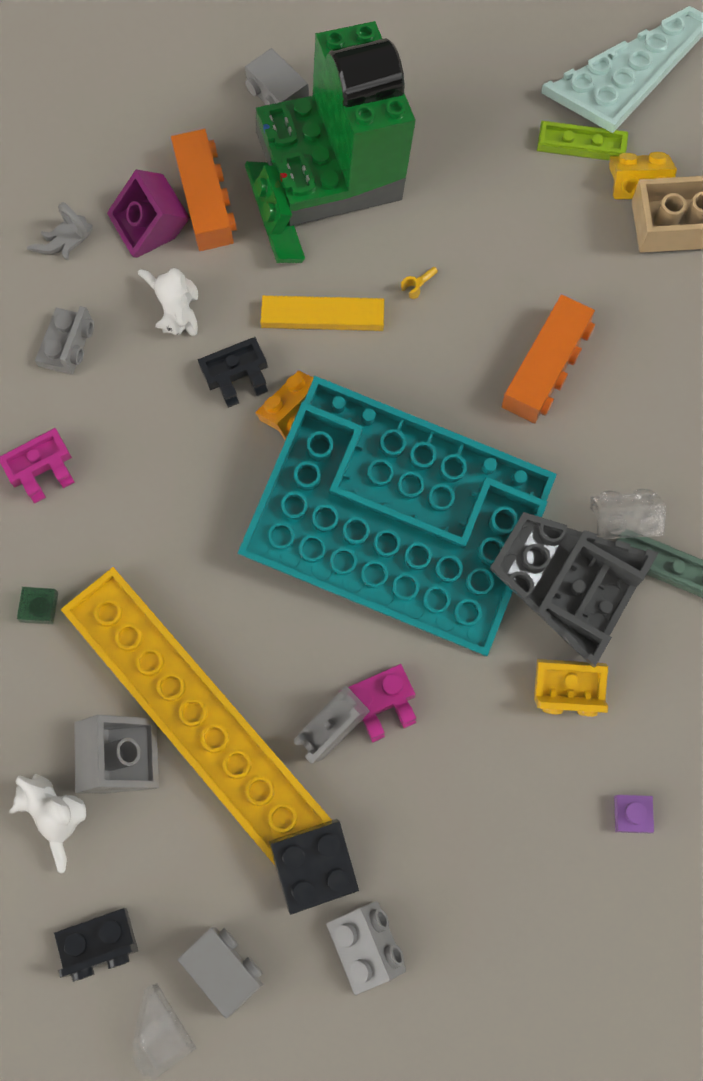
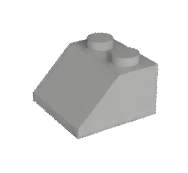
[75,715,159,794]

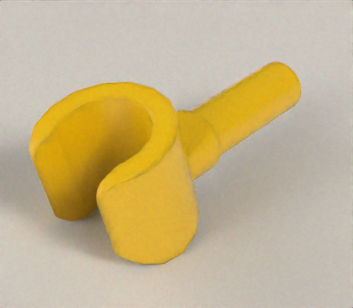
[401,266,438,299]

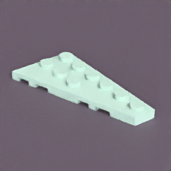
[542,6,703,133]

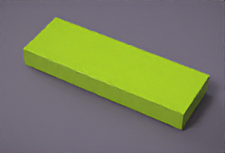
[537,120,628,161]

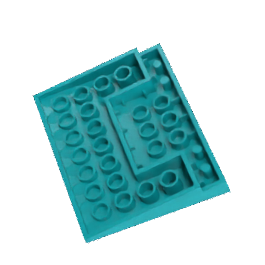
[237,376,557,657]

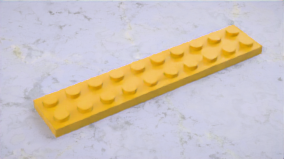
[60,567,332,867]

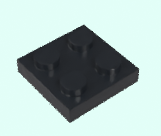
[269,819,359,915]

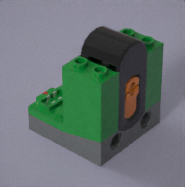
[256,21,416,226]

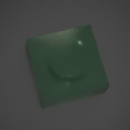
[17,587,58,624]

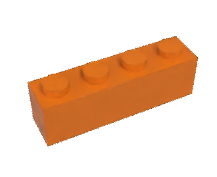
[171,128,237,252]
[501,294,596,424]

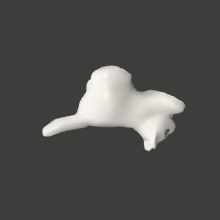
[138,268,198,336]
[9,774,86,874]

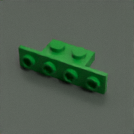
[245,161,305,263]

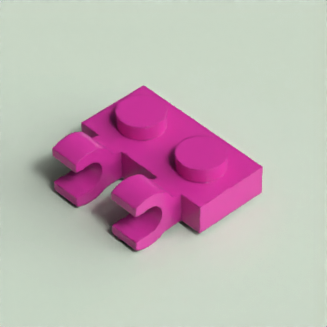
[0,428,75,504]
[339,664,417,743]

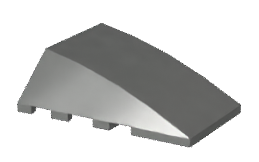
[490,512,659,668]

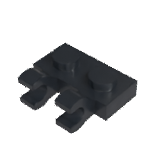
[197,337,268,408]

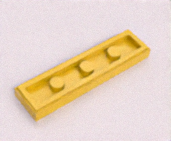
[260,295,384,331]

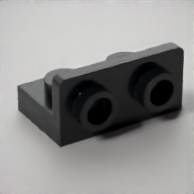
[54,908,138,982]

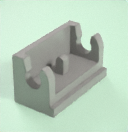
[294,686,370,764]

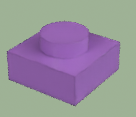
[614,795,654,834]

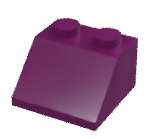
[107,169,190,258]

